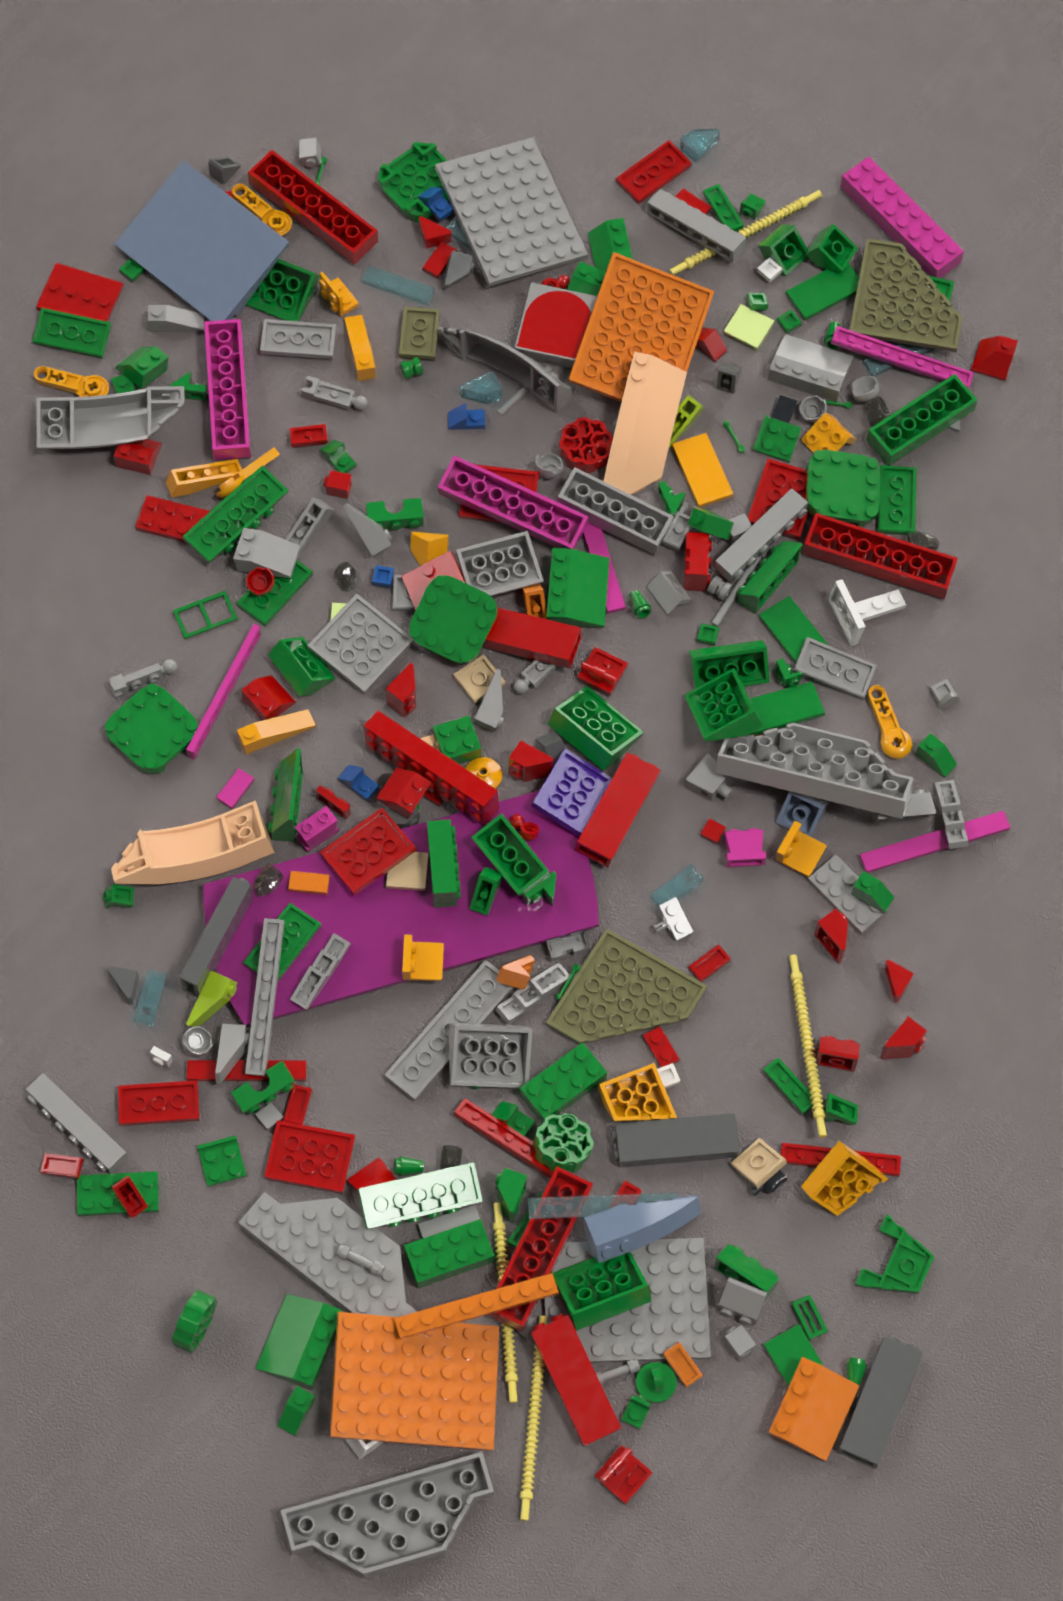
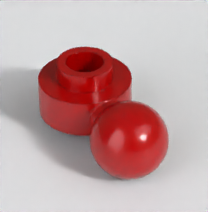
[541,275,570,289]
[509,814,539,841]

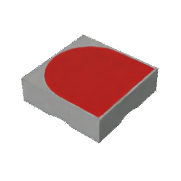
[515,282,597,368]

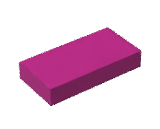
[216,768,255,809]

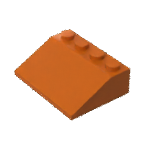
[769,1357,860,1461]

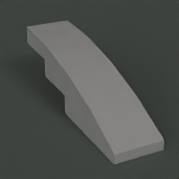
[935,780,968,849]
[290,933,351,1010]
[495,962,570,1024]

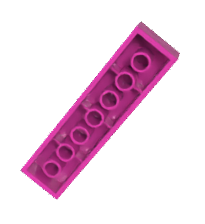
[840,156,964,278]
[204,319,251,460]
[438,455,588,549]

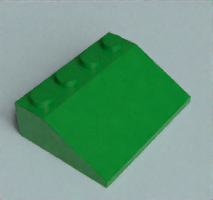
[246,259,320,322]
[547,548,610,628]
[684,668,764,741]
[547,686,644,771]
[268,748,304,842]
[553,1252,652,1331]
[255,1294,343,1391]

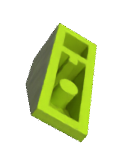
[669,395,705,448]
[186,970,238,1027]

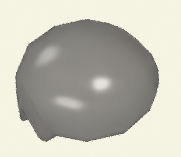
[851,376,879,402]
[799,395,827,423]
[535,452,563,479]
[182,1026,213,1056]

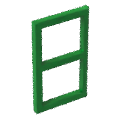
[173,591,238,639]

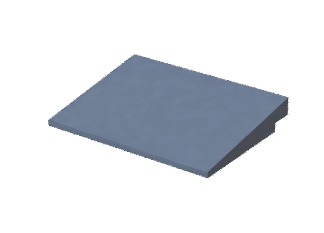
[114,160,290,321]

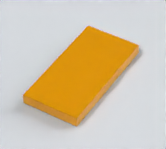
[672,433,733,508]

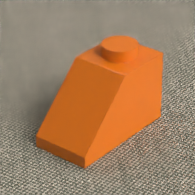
[522,584,547,619]

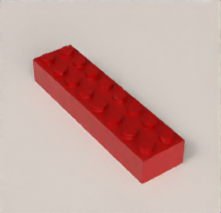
[248,150,378,265]
[803,513,958,599]
[363,710,499,825]
[487,1167,593,1332]

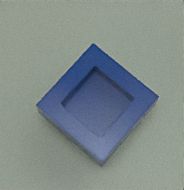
[372,565,394,588]

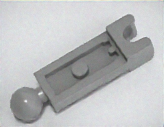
[301,376,368,410]
[109,659,177,698]
[514,660,558,694]

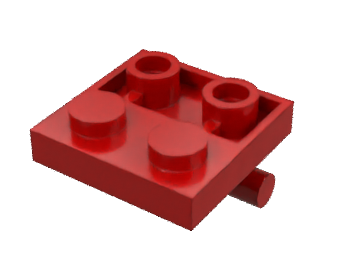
[577,647,628,696]
[594,1445,653,1505]

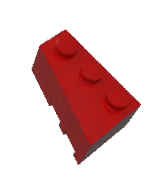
[683,532,712,592]

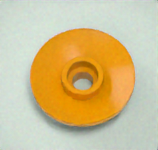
[465,757,502,789]

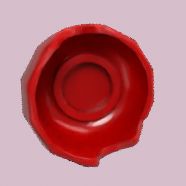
[246,567,275,596]

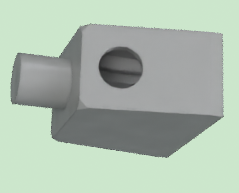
[684,754,733,800]

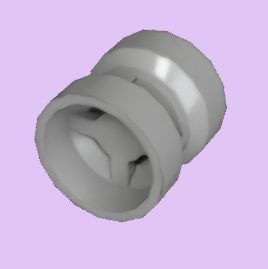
[707,576,733,601]

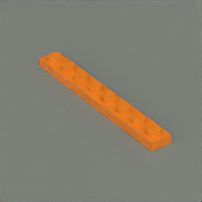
[394,1273,558,1339]

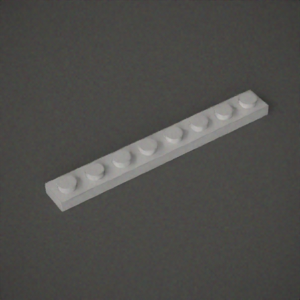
[245,918,285,1077]

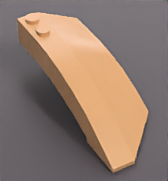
[604,352,687,495]
[111,800,274,884]

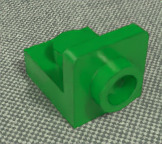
[740,193,766,220]
[775,658,802,688]
[103,884,134,908]
[621,1395,651,1430]

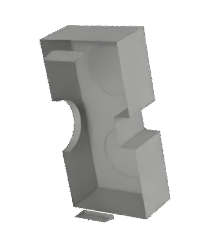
[546,930,589,961]

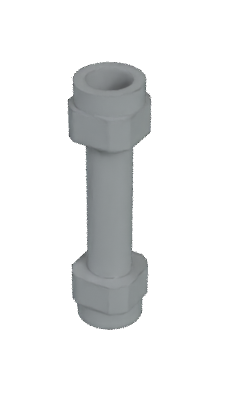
[336,1244,385,1276]
[596,1359,640,1385]

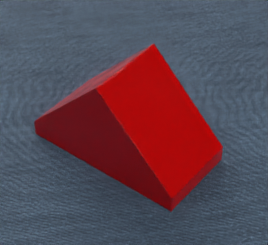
[419,216,452,249]
[696,327,727,362]
[884,960,914,1003]
[112,1175,148,1218]

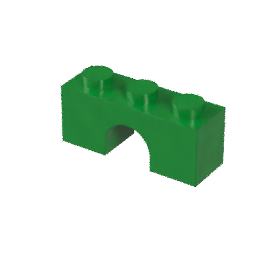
[366,498,424,530]
[231,1061,296,1115]

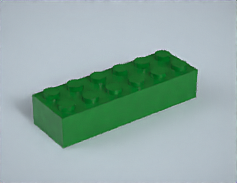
[866,374,977,466]

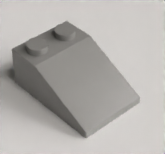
[233,528,301,578]

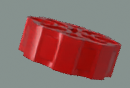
[559,417,613,473]

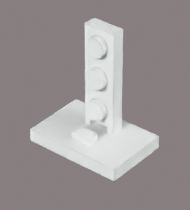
[828,579,906,646]

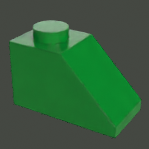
[687,507,734,540]
[915,733,957,778]
[470,867,503,916]
[851,870,895,914]
[277,1386,316,1436]

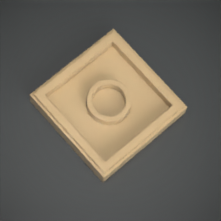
[453,654,506,705]
[386,852,428,891]
[730,1138,787,1189]

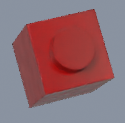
[323,470,352,499]

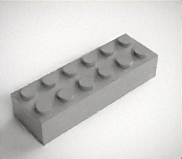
[557,467,674,555]

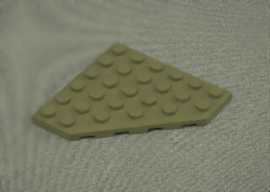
[850,238,963,352]
[546,928,707,1045]

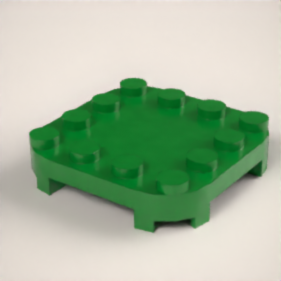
[378,141,450,223]
[806,450,881,527]
[409,575,498,664]
[105,683,198,774]

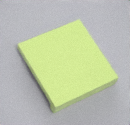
[724,304,774,351]

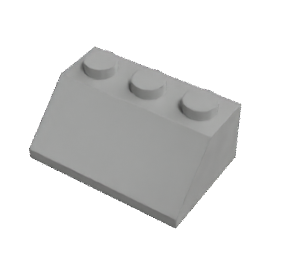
[872,790,936,822]

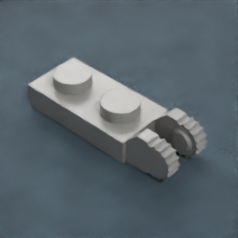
[662,502,699,551]

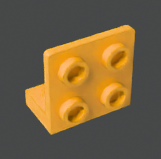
[319,272,359,317]
[801,413,856,452]
[775,821,827,877]
[402,935,444,981]

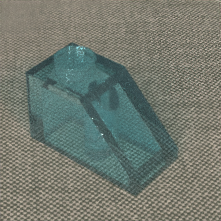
[680,129,720,162]
[460,371,503,404]

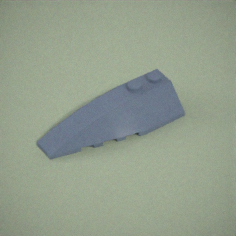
[584,1195,701,1263]

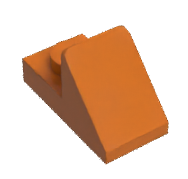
[496,955,535,989]

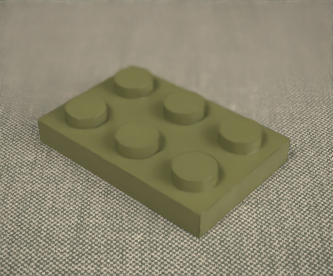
[399,307,440,360]

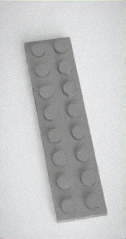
[384,960,514,1101]

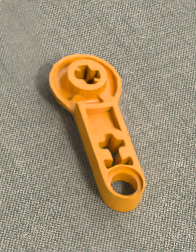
[232,184,292,237]
[34,366,109,397]
[215,447,280,498]
[868,685,912,759]

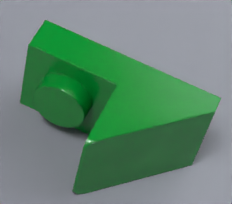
[170,372,208,401]
[320,440,357,473]
[657,481,686,522]
[523,871,557,906]
[826,1093,858,1126]
[492,1101,535,1136]

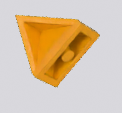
[410,532,449,566]

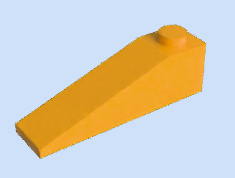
[344,315,376,381]
[165,459,242,497]
[237,709,316,755]

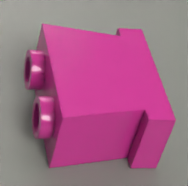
[295,806,339,853]
[724,828,766,867]

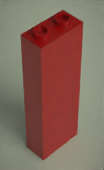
[483,607,582,669]
[574,752,661,868]
[531,1314,621,1447]

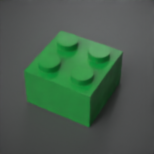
[433,715,481,764]

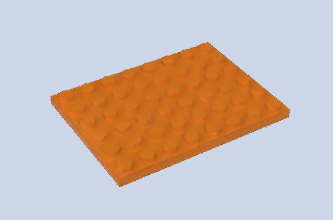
[568,252,714,402]
[330,1312,499,1451]

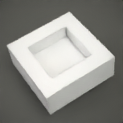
[757,257,783,283]
[150,1046,173,1068]
[657,1063,680,1089]

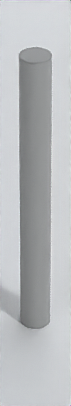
[496,365,552,415]

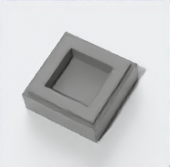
[255,1103,283,1131]

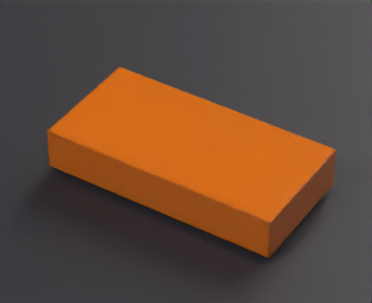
[288,871,330,895]
[663,1341,703,1387]

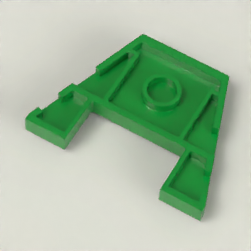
[855,1214,935,1294]

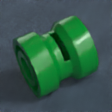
[400,357,423,380]

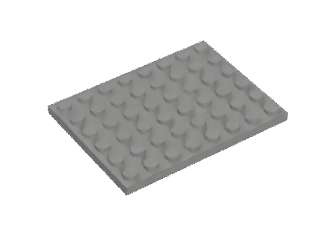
[435,137,588,286]
[544,1238,711,1363]

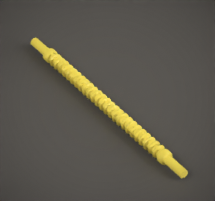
[669,190,822,275]
[789,955,827,1138]
[493,1203,518,1403]
[520,1316,547,1521]

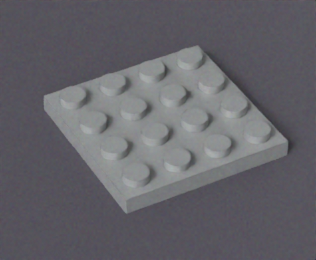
[307,594,414,694]

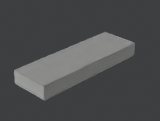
[418,1205,480,1239]

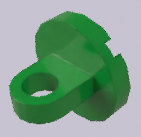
[636,1362,677,1404]

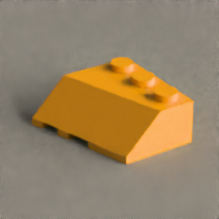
[597,1063,677,1122]
[801,1141,888,1216]

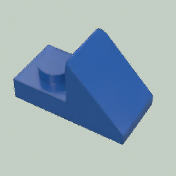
[418,187,454,222]
[448,403,485,430]
[337,765,379,801]

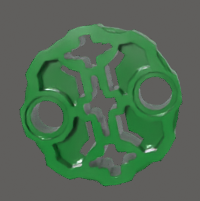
[533,1113,594,1173]
[172,1290,218,1353]

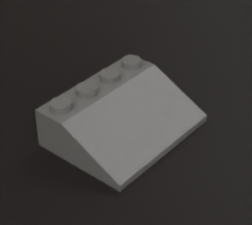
[768,334,854,402]
[456,531,544,596]
[449,1023,532,1088]

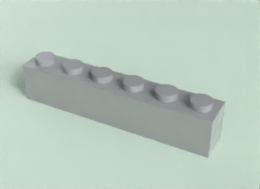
[647,189,746,263]
[714,488,808,583]
[26,1073,128,1174]

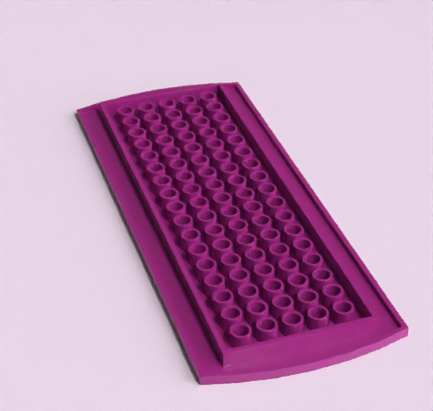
[203,791,599,1027]

